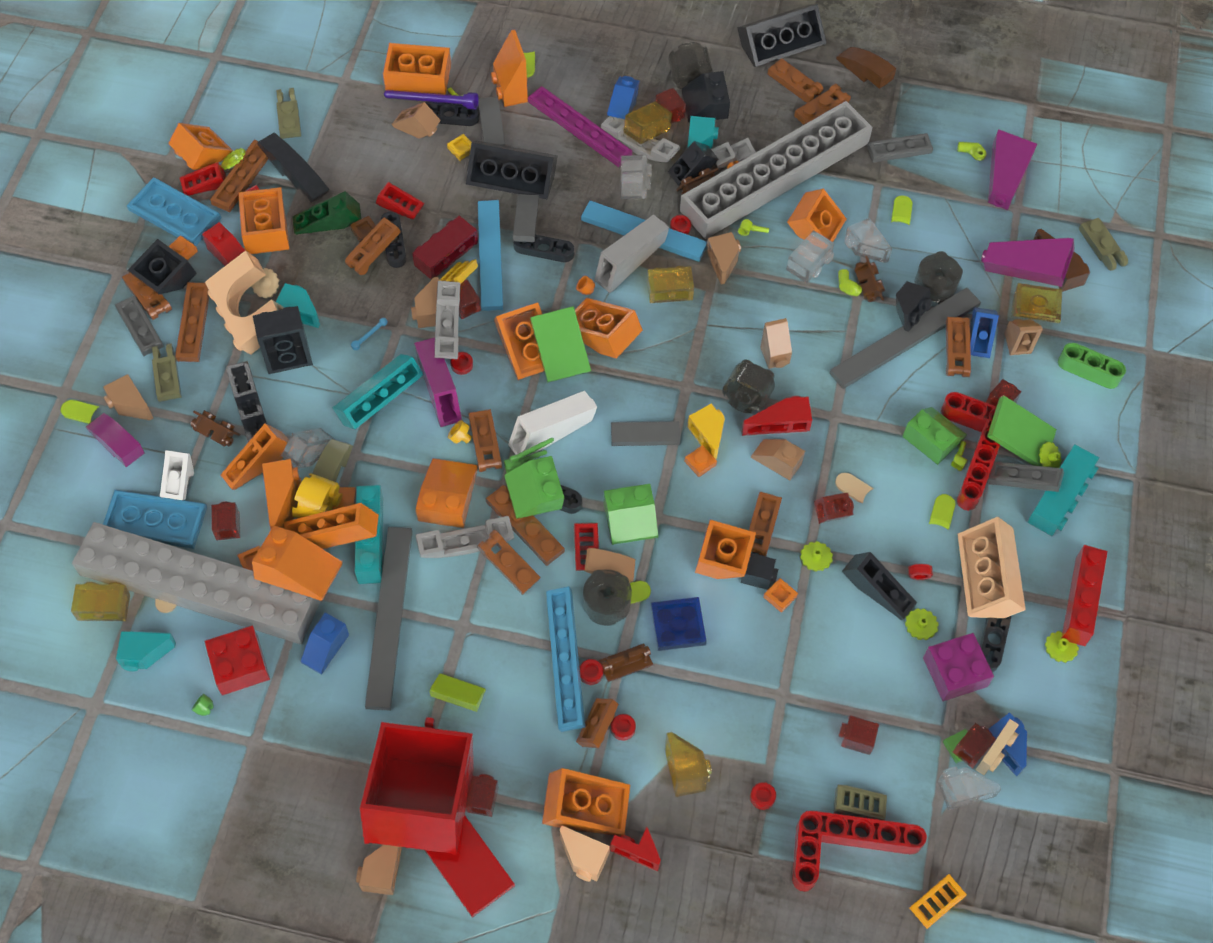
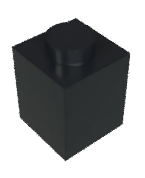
[741,553,779,590]

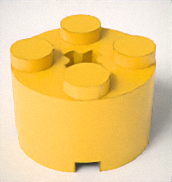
[292,473,343,519]

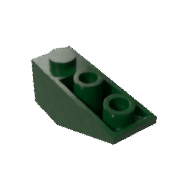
[293,191,362,235]

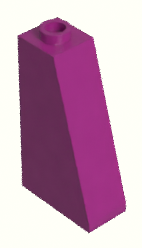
[988,129,1037,210]
[981,238,1075,287]
[414,337,462,427]

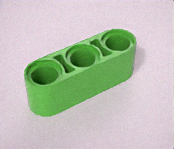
[1058,343,1126,389]

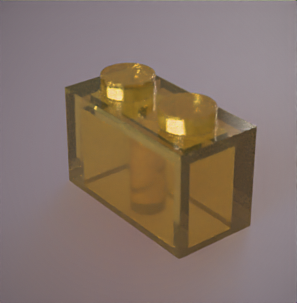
[623,102,672,144]
[647,266,694,303]
[71,582,130,621]

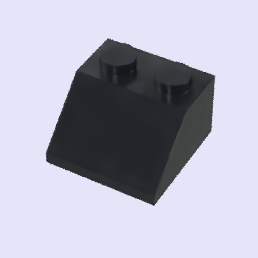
[682,71,730,122]
[128,239,197,295]

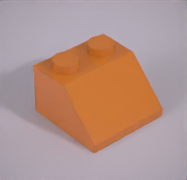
[168,123,233,170]
[787,188,847,249]
[695,520,756,579]

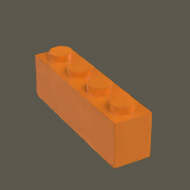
[284,503,379,549]

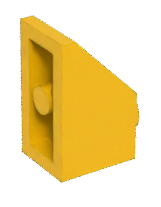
[687,403,725,459]

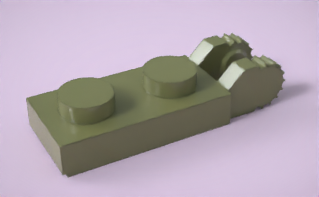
[276,88,301,139]
[1079,218,1128,271]
[152,343,182,402]

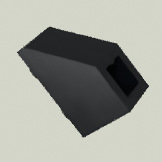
[667,141,719,186]
[896,281,932,332]

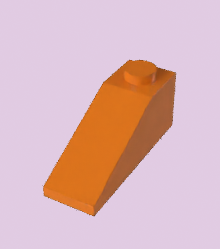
[220,423,294,490]

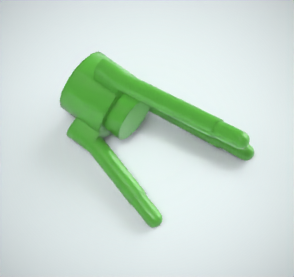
[504,438,554,473]

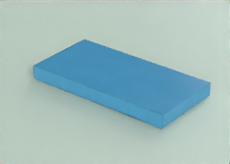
[127,177,222,246]
[103,490,207,549]

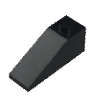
[842,552,917,620]

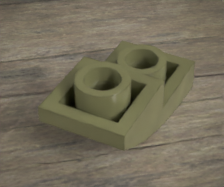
[312,439,353,482]

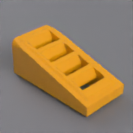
[909,874,967,929]

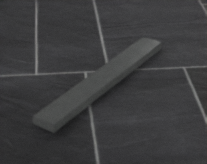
[830,288,981,389]
[365,527,413,711]

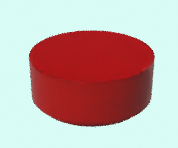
[670,215,691,235]
[450,352,473,375]
[908,564,933,580]
[579,659,603,685]
[611,714,636,741]
[750,782,776,810]

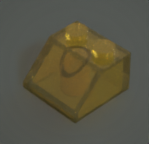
[1011,283,1062,323]
[664,732,712,797]

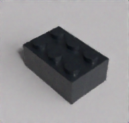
[253,306,313,374]

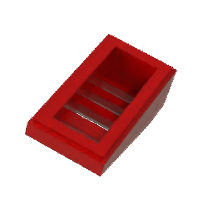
[180,162,226,196]
[376,182,424,220]
[573,523,599,571]

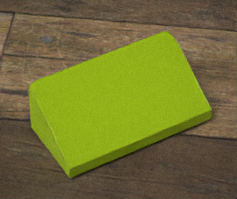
[429,673,486,712]

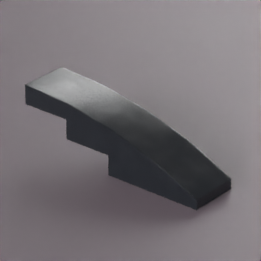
[257,132,330,203]
[226,361,267,442]

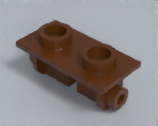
[677,168,719,195]
[854,256,885,302]
[191,410,240,447]
[599,643,653,682]

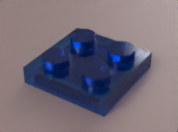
[651,597,707,651]

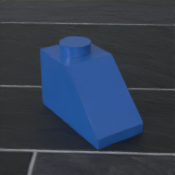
[607,76,639,120]
[970,307,999,358]
[301,613,349,675]
[982,713,1027,777]

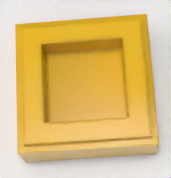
[447,134,472,161]

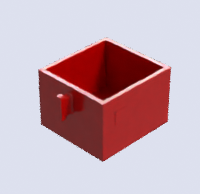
[360,717,474,855]

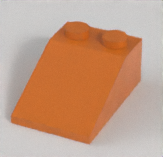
[491,30,528,107]
[238,187,289,254]
[575,298,643,359]
[494,302,544,380]
[416,458,478,528]
[262,459,302,529]
[252,525,342,601]
[542,768,630,836]

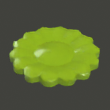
[221,148,245,170]
[1039,442,1062,468]
[800,541,833,572]
[905,608,939,640]
[1045,631,1079,663]

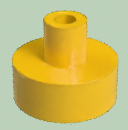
[448,420,472,444]

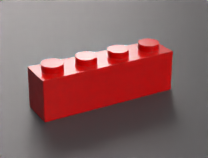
[1061,545,1108,646]

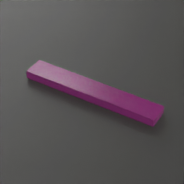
[528,86,632,167]

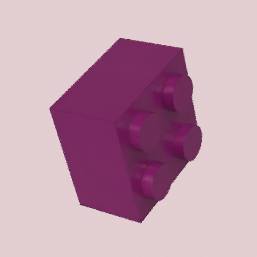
[923,633,994,702]

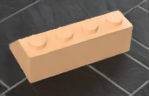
[958,517,1026,618]

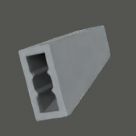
[595,215,669,293]

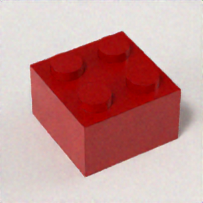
[204,625,270,695]

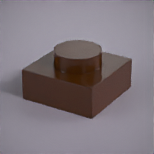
[350,215,376,242]

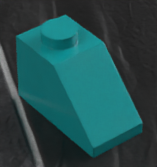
[688,116,719,149]
[276,283,320,328]
[116,631,176,671]

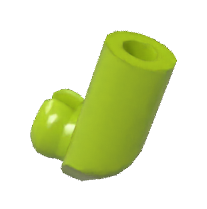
[957,142,986,161]
[838,269,862,297]

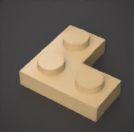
[975,719,1019,775]

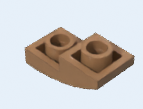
[585,548,636,583]

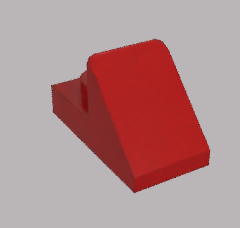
[610,827,661,871]

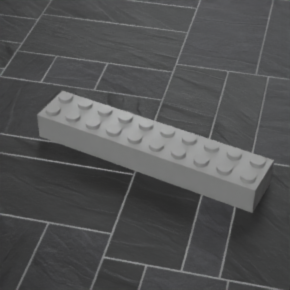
[680,101,873,239]
[72,522,320,645]

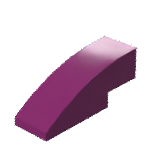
[86,413,145,467]

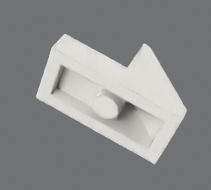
[160,450,194,500]

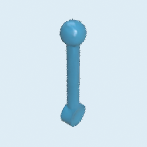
[351,318,388,350]

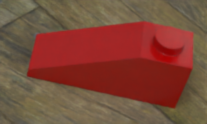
[202,222,245,266]
[742,396,812,436]

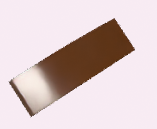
[836,47,896,89]

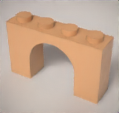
[205,251,284,355]

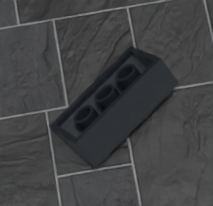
[737,4,827,67]
[466,141,558,200]

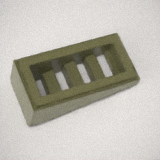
[834,784,887,821]

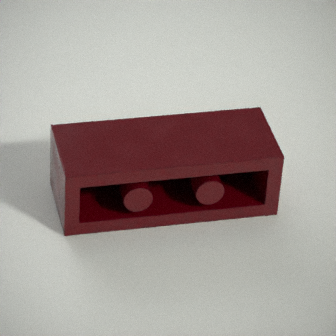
[412,215,478,280]

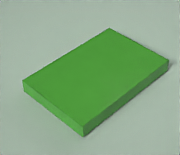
[530,306,591,383]
[987,396,1057,466]

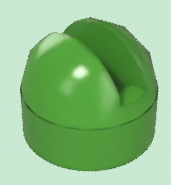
[191,693,214,716]

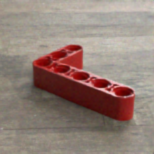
[941,392,1000,511]
[792,811,927,892]

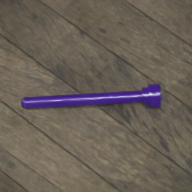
[384,90,479,110]

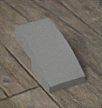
[711,138,756,168]

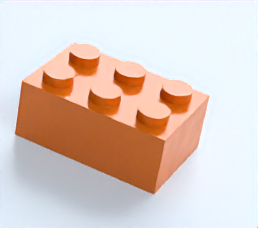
[383,43,451,95]

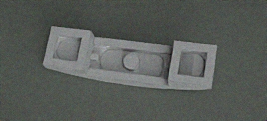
[601,116,680,162]
[435,281,460,359]
[416,516,514,558]

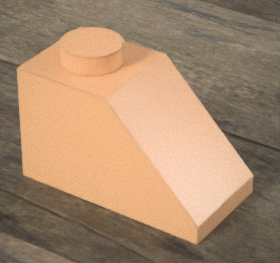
[560,826,610,882]

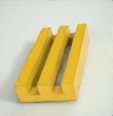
[439,259,478,284]

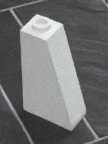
[508,391,597,458]

